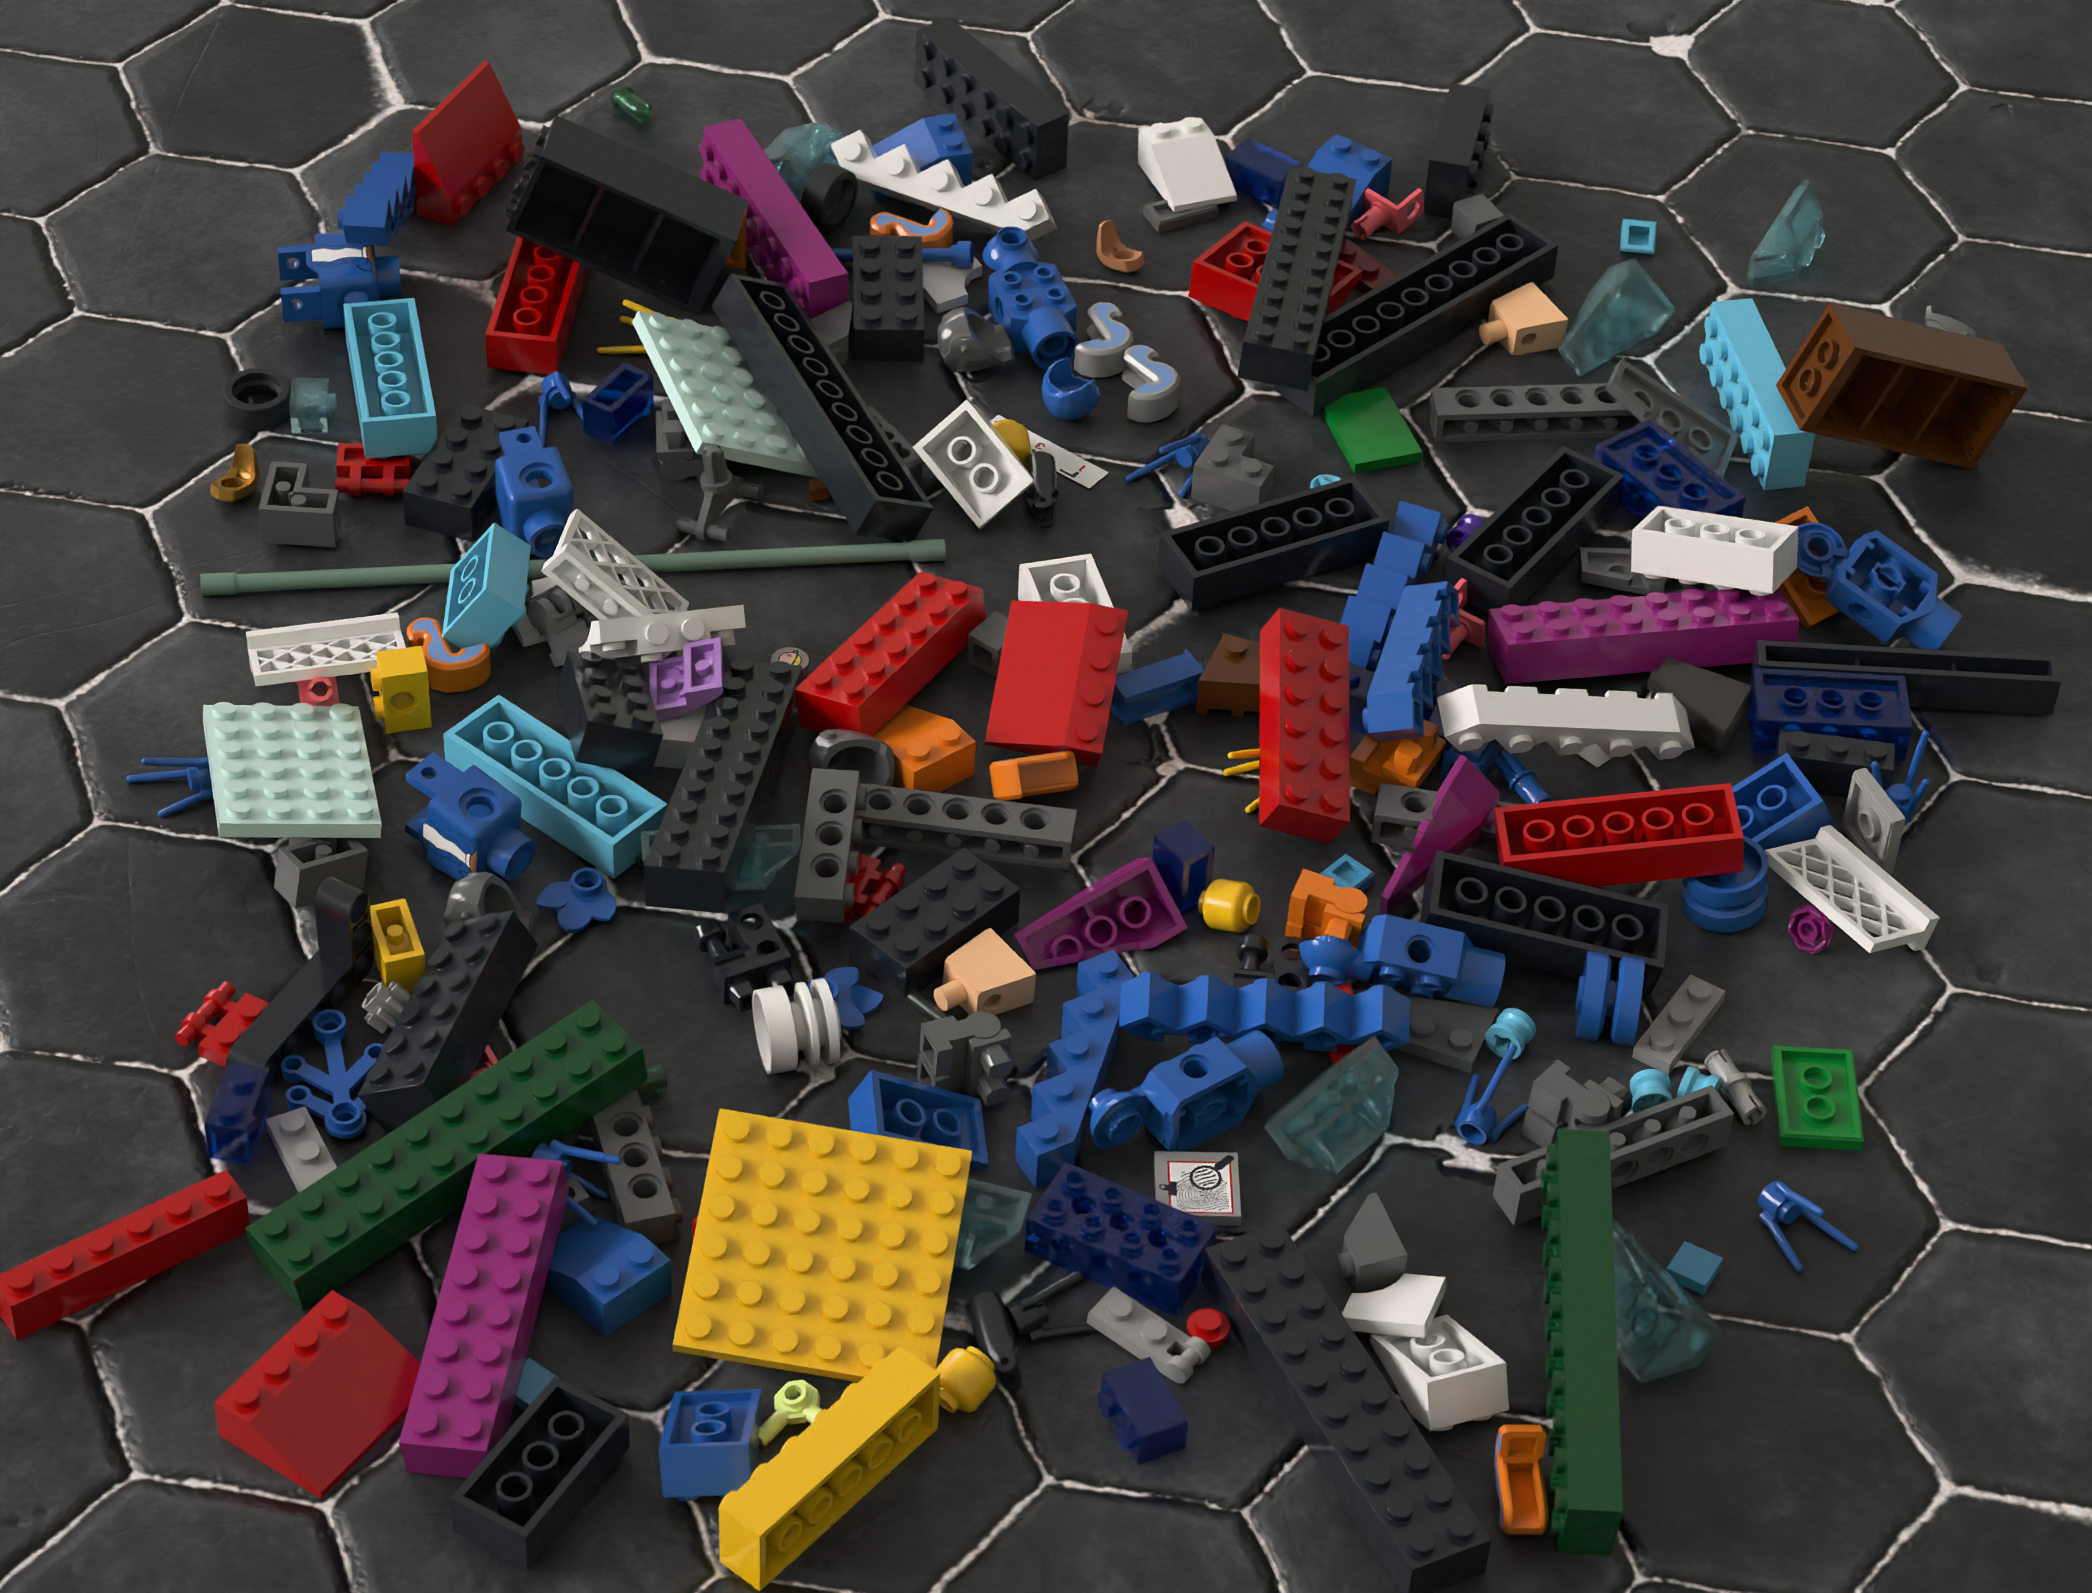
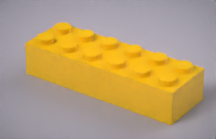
[718,1346,940,1591]

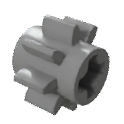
[362,981,411,1033]

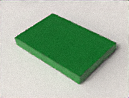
[1321,387,1422,474]
[1770,1045,1864,1151]

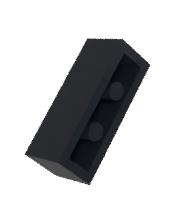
[1773,729,1895,798]

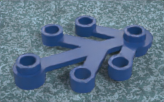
[281,1009,383,1139]

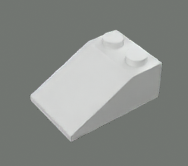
[1138,117,1237,212]
[913,400,1035,529]
[1370,1315,1509,1431]

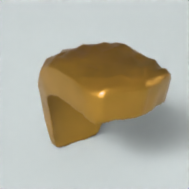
[210,443,260,503]

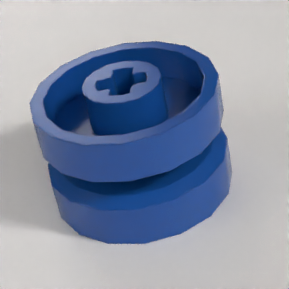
[1682,836,1768,932]
[1575,951,1645,1046]

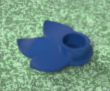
[536,868,617,933]
[807,967,884,1030]

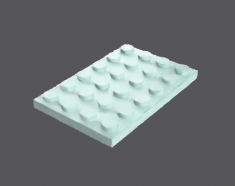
[632,311,819,478]
[203,702,382,838]

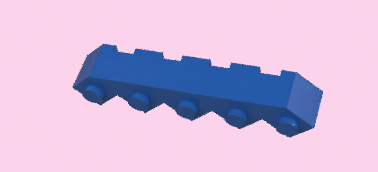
[338,151,417,246]
[1340,501,1449,679]
[1362,581,1460,742]
[1015,950,1134,1189]
[1119,972,1410,1054]

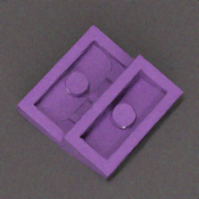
[649,637,723,721]

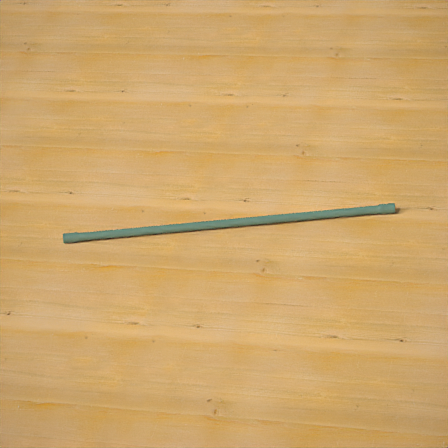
[200,539,946,596]

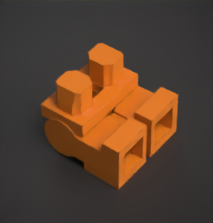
[1350,719,1447,795]
[1285,869,1368,952]

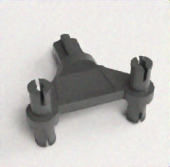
[676,444,764,543]

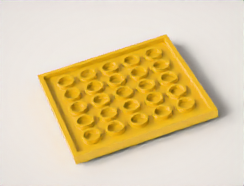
[672,1108,972,1382]

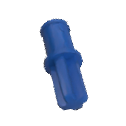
[1493,749,1553,804]

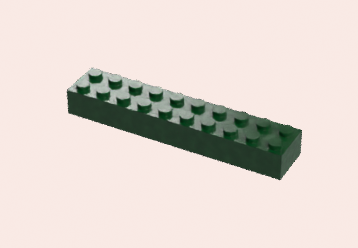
[246,999,648,1310]
[1541,1129,1623,1556]

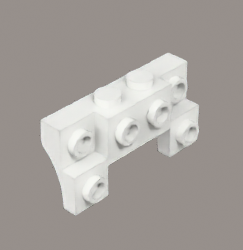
[578,605,746,662]

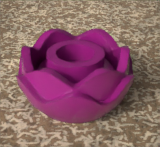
[1788,904,1835,954]

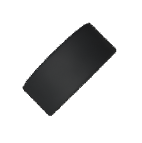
[800,162,858,232]
[223,368,293,432]

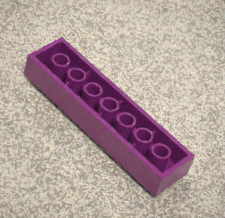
[699,118,848,320]
[1487,588,1799,684]
[399,1154,569,1478]

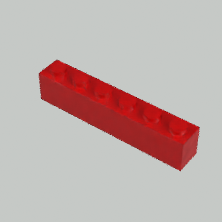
[0,1170,250,1340]

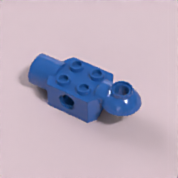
[982,226,1080,370]
[1796,522,1963,650]
[1299,914,1505,1008]
[1087,1030,1284,1152]

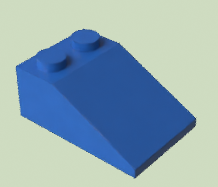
[870,114,973,199]
[1307,134,1392,228]
[1732,753,1836,851]
[848,1070,989,1170]
[545,1215,672,1338]
[659,1389,762,1501]

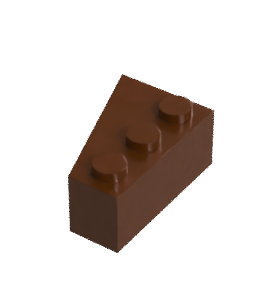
[1196,633,1260,717]

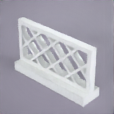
[541,509,689,658]
[246,612,406,686]
[1764,825,1940,953]

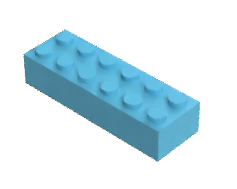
[343,298,437,459]
[1700,298,1815,490]
[443,695,668,879]

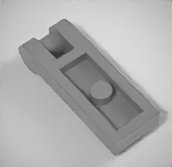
[1086,1286,1211,1384]

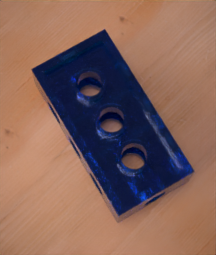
[1593,419,1746,521]
[1747,668,1912,761]
[1024,1162,1217,1316]

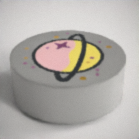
[771,647,809,679]

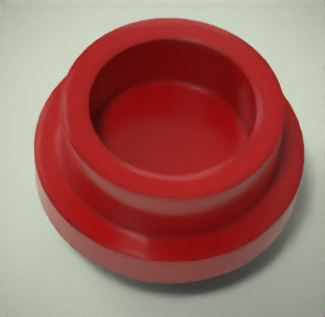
[1186,1308,1230,1350]

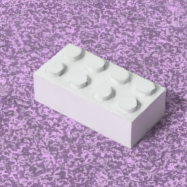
[1631,506,1799,596]
[1018,554,1132,675]

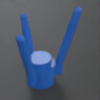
[538,371,595,448]
[1126,432,1210,498]
[1871,730,1930,823]
[126,757,214,818]
[1454,1044,1529,1145]
[531,1139,622,1228]
[1758,1180,1859,1272]

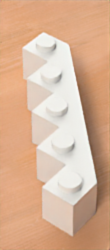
[831,129,1057,241]
[1437,684,1695,760]

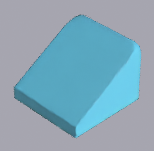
[1620,219,1657,255]

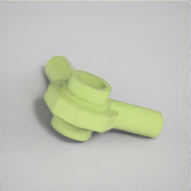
[759,1380,823,1447]

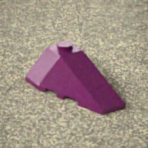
[1380,754,1500,914]
[1013,858,1188,970]

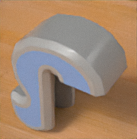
[1074,302,1133,378]
[1122,345,1181,423]

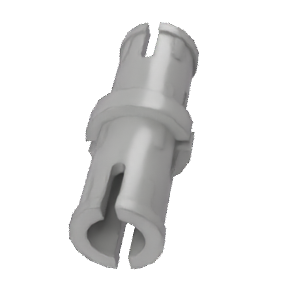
[1704,1049,1767,1125]

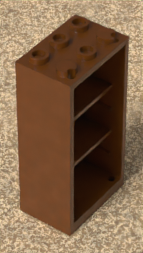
[1776,302,2028,469]

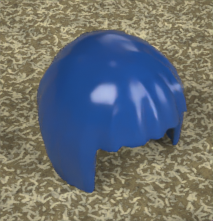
[1041,358,1100,421]

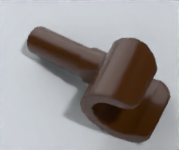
[808,477,830,502]

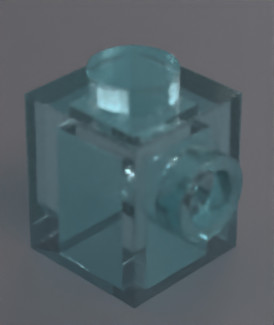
[289,378,337,433]

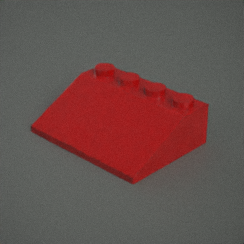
[412,61,525,226]
[1188,221,1363,322]
[984,600,1128,768]
[214,1290,421,1499]

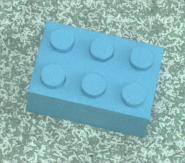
[442,523,531,650]

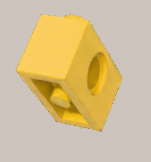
[370,646,432,734]
[370,898,426,992]

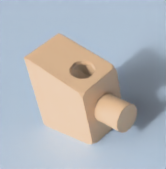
[1479,282,1568,356]
[933,928,1036,1015]

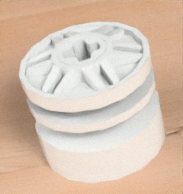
[752,978,841,1074]

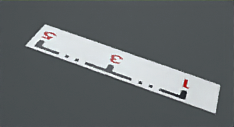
[990,415,1109,489]

